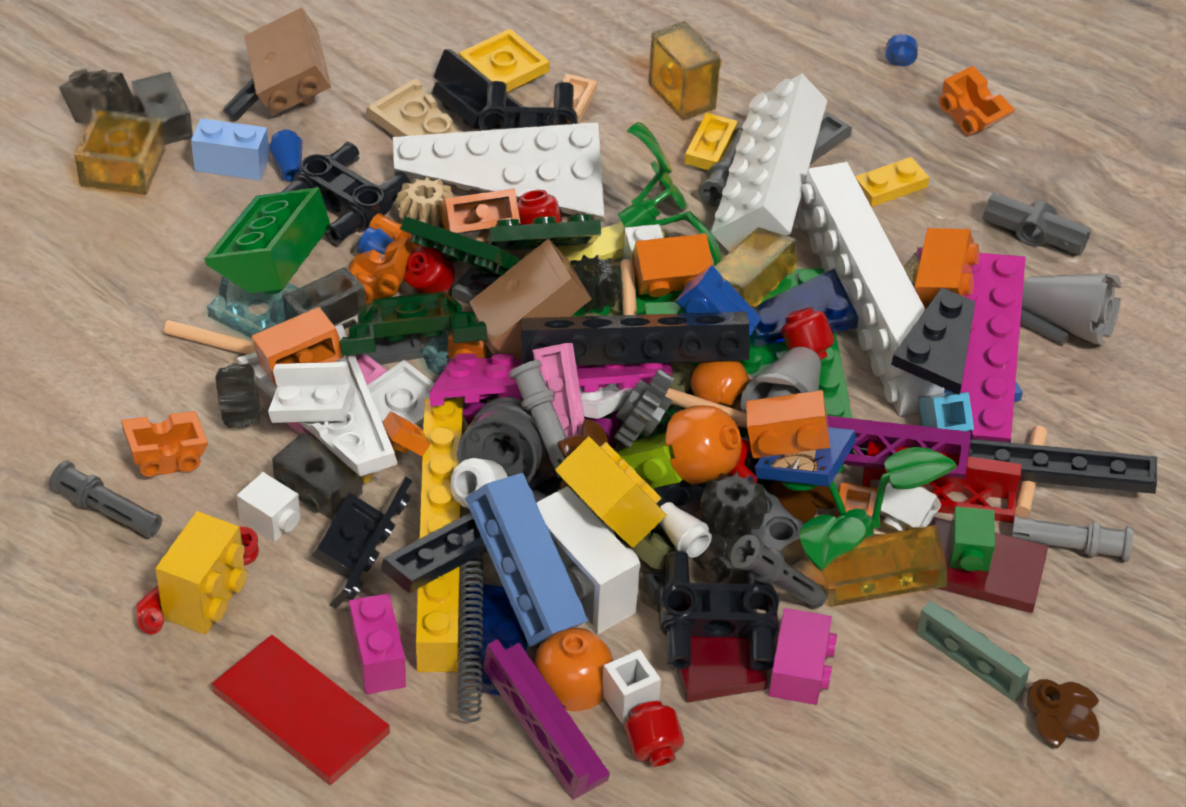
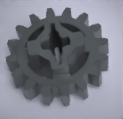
[614,369,674,448]

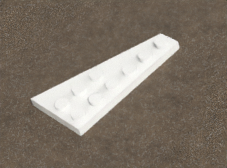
[393,122,605,222]
[237,325,397,476]

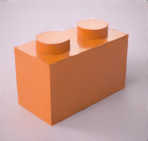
[440,188,520,234]
[915,228,980,308]
[632,234,712,297]
[251,307,344,387]
[746,390,830,458]

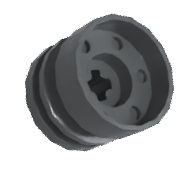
[457,396,547,483]

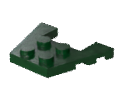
[340,291,488,356]

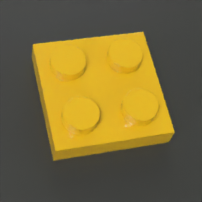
[458,29,550,92]

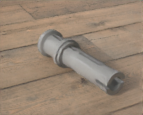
[508,360,567,478]
[1011,516,1133,562]

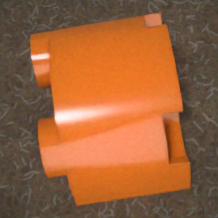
[939,65,1015,135]
[340,237,414,304]
[121,411,208,477]

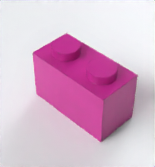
[349,593,406,695]
[769,608,837,705]

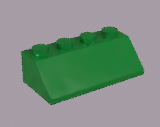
[204,187,331,295]

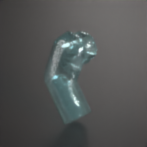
[422,330,451,375]

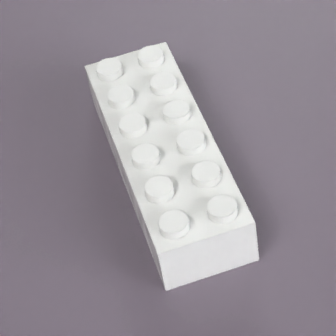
[711,73,827,260]

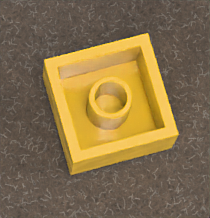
[555,436,667,548]
[155,511,247,635]

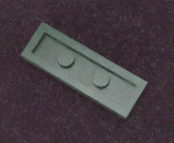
[916,601,1030,702]

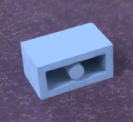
[191,118,270,181]

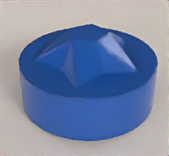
[886,34,918,67]

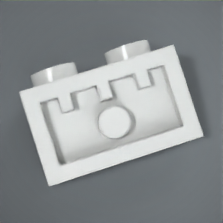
[268,362,355,423]

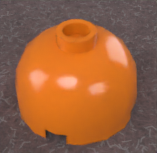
[666,405,742,484]
[534,627,613,712]

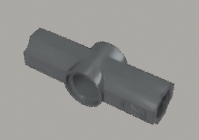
[983,192,1091,256]

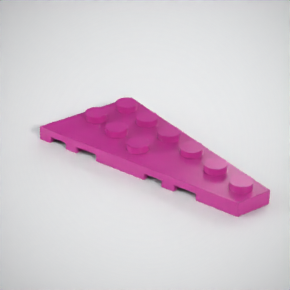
[917,247,1026,443]
[430,353,672,406]

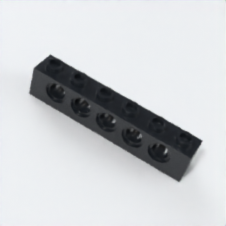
[521,312,750,365]

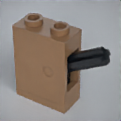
[223,7,331,121]
[469,239,592,359]

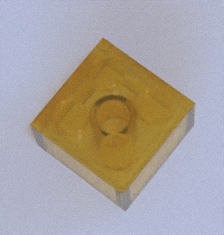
[648,21,722,121]
[74,110,166,195]

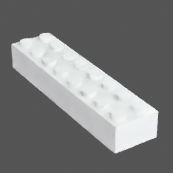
[798,162,944,416]

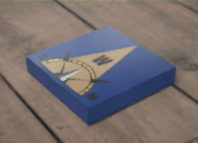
[755,427,856,486]

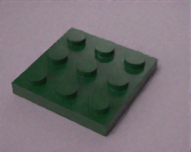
[487,214,601,250]
[400,216,521,277]

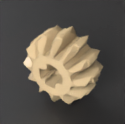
[396,176,453,227]

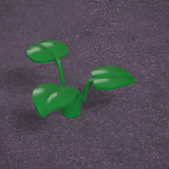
[618,122,722,270]
[780,447,957,571]

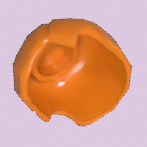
[690,361,750,406]

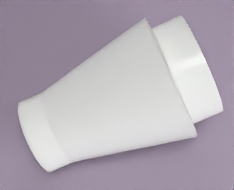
[659,502,712,558]

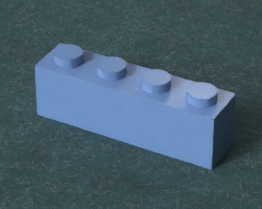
[465,473,588,647]

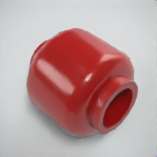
[517,189,562,225]
[404,246,455,294]
[781,306,835,360]
[624,701,685,767]

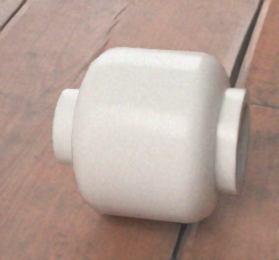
[450,458,508,508]

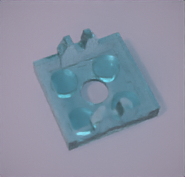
[207,276,310,339]

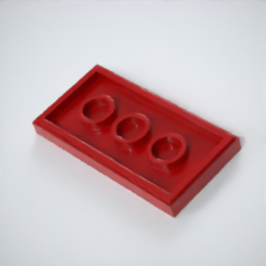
[212,634,390,786]

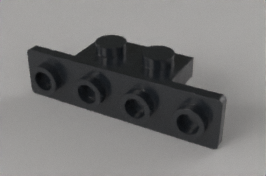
[431,49,524,129]
[311,476,412,609]

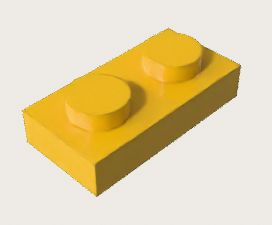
[684,113,738,170]
[855,157,930,207]

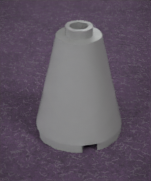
[1022,274,1121,345]
[741,347,821,413]

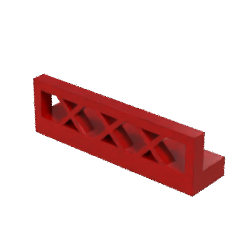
[862,442,1022,523]

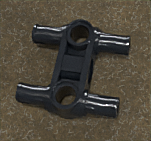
[479,81,578,131]
[281,142,411,245]
[659,551,780,671]

